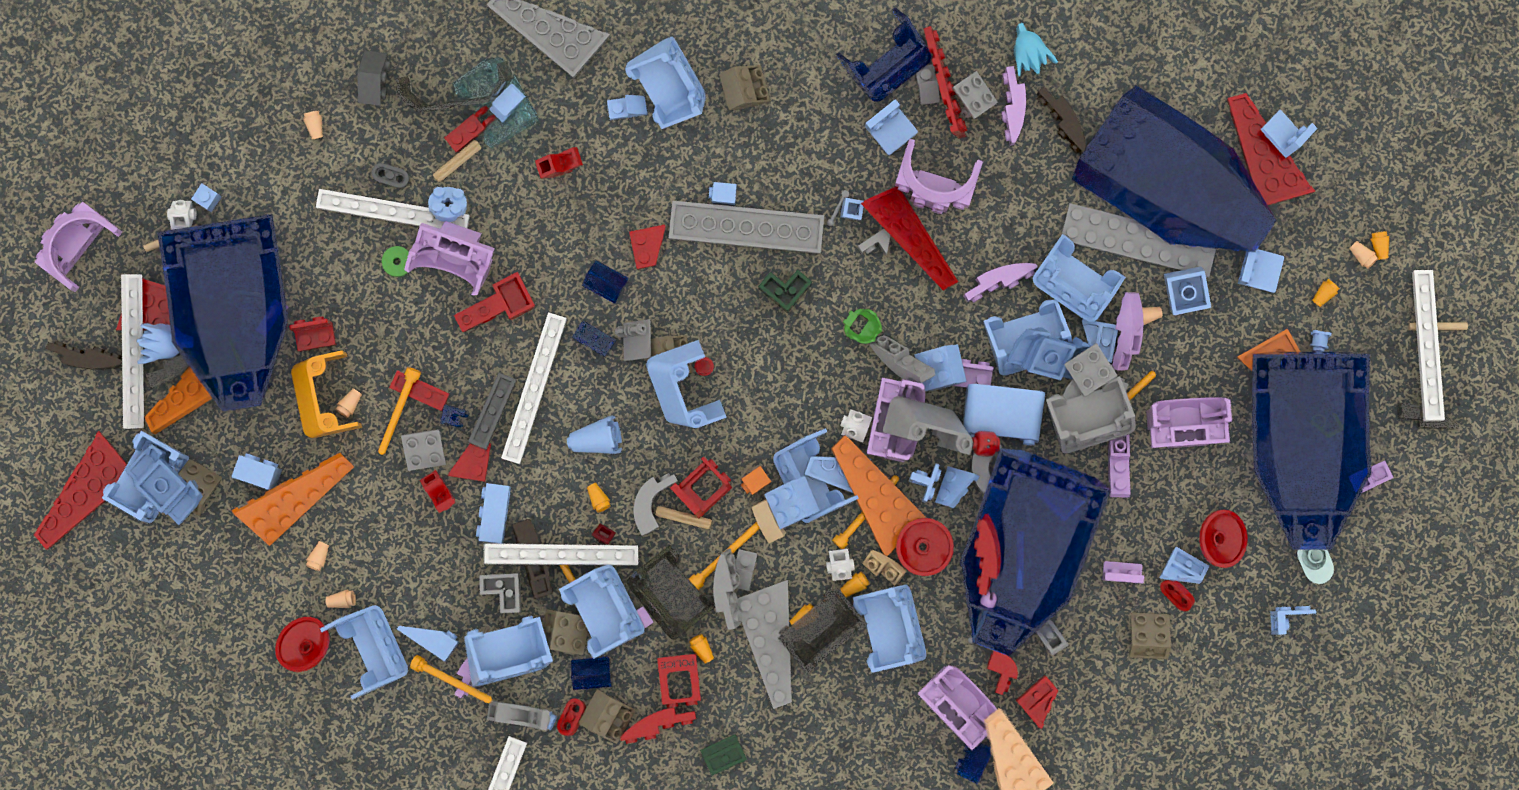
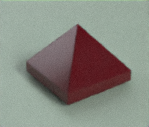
[592,523,616,545]

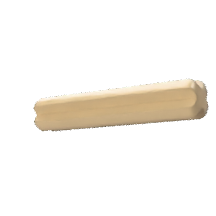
[433,140,481,182]
[655,506,712,529]

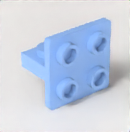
[909,464,942,503]

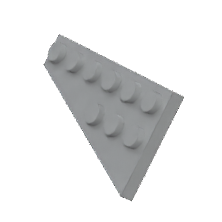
[487,0,610,79]
[737,580,792,709]

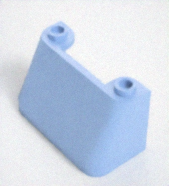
[625,37,706,129]
[1033,234,1126,322]
[984,299,1072,375]
[963,384,1045,445]
[102,431,189,523]
[559,565,645,659]
[853,584,926,673]
[464,616,553,687]

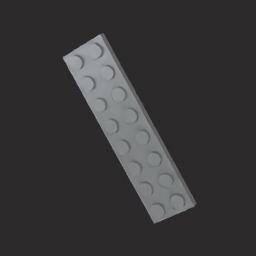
[669,201,824,254]
[1061,203,1218,278]

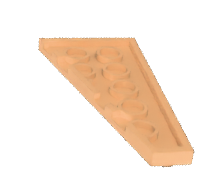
[984,708,1053,790]

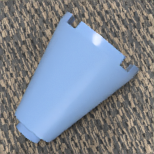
[567,416,622,454]

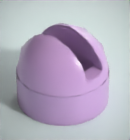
[980,591,997,608]

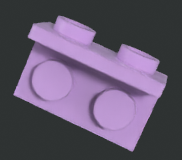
[953,359,994,388]
[1102,561,1144,584]

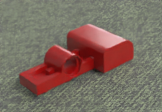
[454,272,536,333]

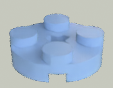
[428,187,467,222]

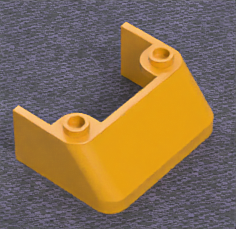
[291,350,362,438]

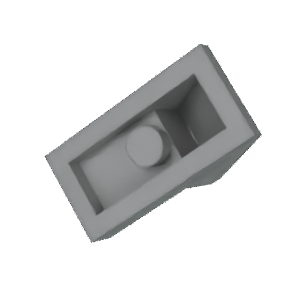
[915,64,940,105]
[858,229,890,256]
[735,549,757,591]
[1033,617,1069,656]

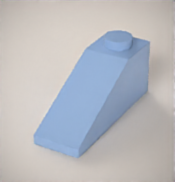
[397,626,460,661]

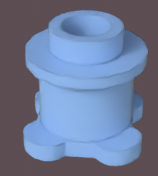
[1310,330,1332,352]

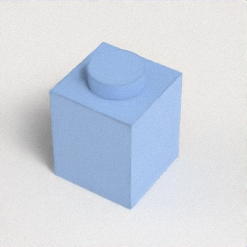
[709,182,737,206]
[191,183,221,212]
[840,198,864,221]

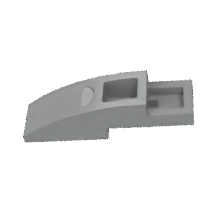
[870,335,935,383]
[713,548,742,630]

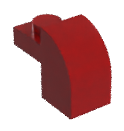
[535,147,583,179]
[420,470,456,513]
[986,650,1018,695]

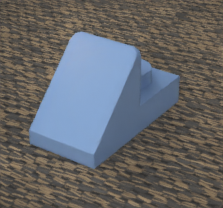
[489,84,526,123]
[607,95,647,120]

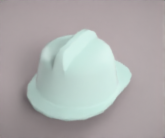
[1297,538,1334,584]

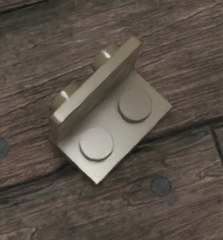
[178,459,222,516]
[543,609,588,655]
[1129,613,1171,659]

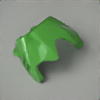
[843,309,882,344]

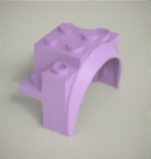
[895,139,983,214]
[35,202,122,292]
[404,221,495,295]
[867,378,925,462]
[1146,397,1232,448]
[917,665,997,750]

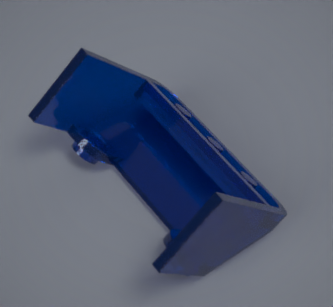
[836,8,931,102]

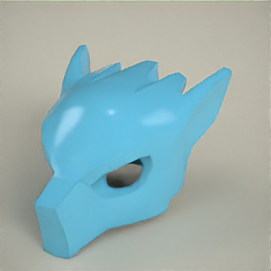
[1014,23,1058,76]

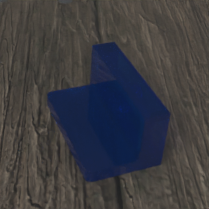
[582,261,629,304]
[571,657,612,690]

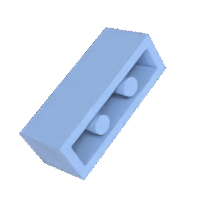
[476,483,511,544]

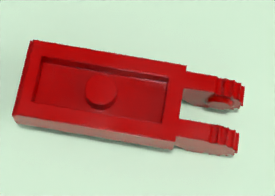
[444,105,496,153]

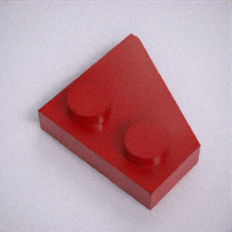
[629,225,666,270]
[448,443,491,482]
[1016,675,1058,729]

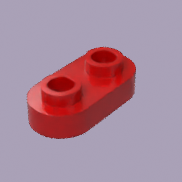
[1160,579,1195,611]
[557,699,586,736]

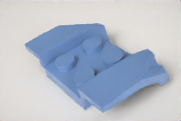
[1007,327,1091,380]
[126,444,203,525]

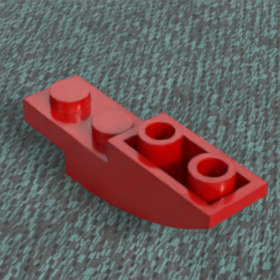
[974,514,1001,595]
[620,707,696,744]

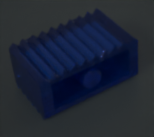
[954,742,992,784]

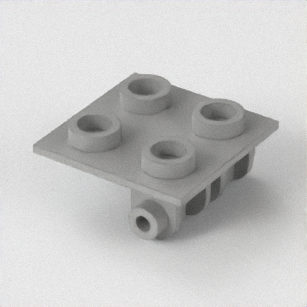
[952,71,998,119]
[615,319,651,361]
[1064,343,1118,397]
[401,429,446,471]

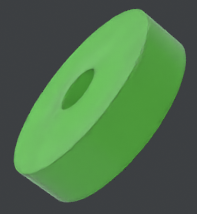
[382,246,409,277]

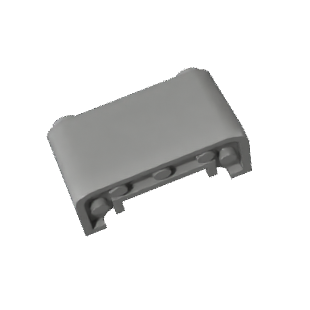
[1046,376,1136,453]
[882,396,973,455]

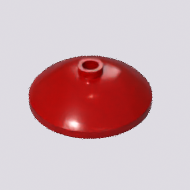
[1199,510,1248,568]
[896,518,954,576]
[275,617,330,672]

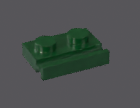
[700,734,747,776]

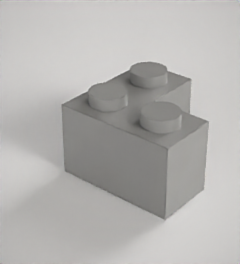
[479,573,522,613]

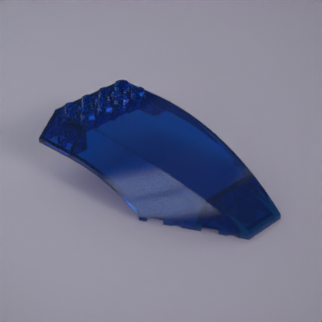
[1072,85,1277,253]
[157,214,288,412]
[1252,352,1372,550]
[960,449,1111,656]

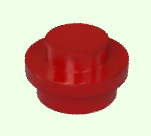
[695,357,714,376]

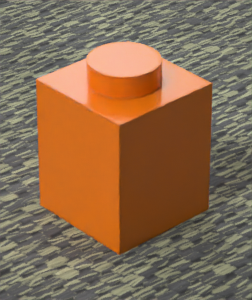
[741,466,771,496]

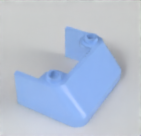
[646,340,726,428]
[773,429,859,523]
[320,605,408,699]

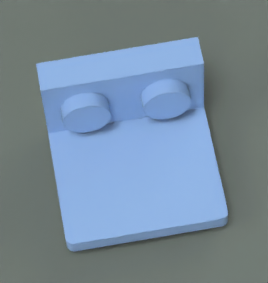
[865,99,918,155]
[1261,110,1317,158]
[1238,244,1284,293]
[1270,606,1316,635]

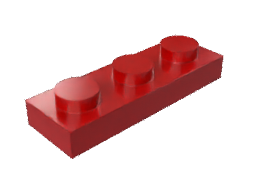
[389,370,450,411]

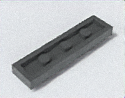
[468,373,517,450]

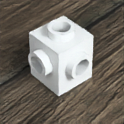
[167,200,196,230]
[840,410,872,443]
[826,549,855,581]

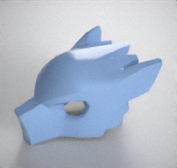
[137,323,192,364]

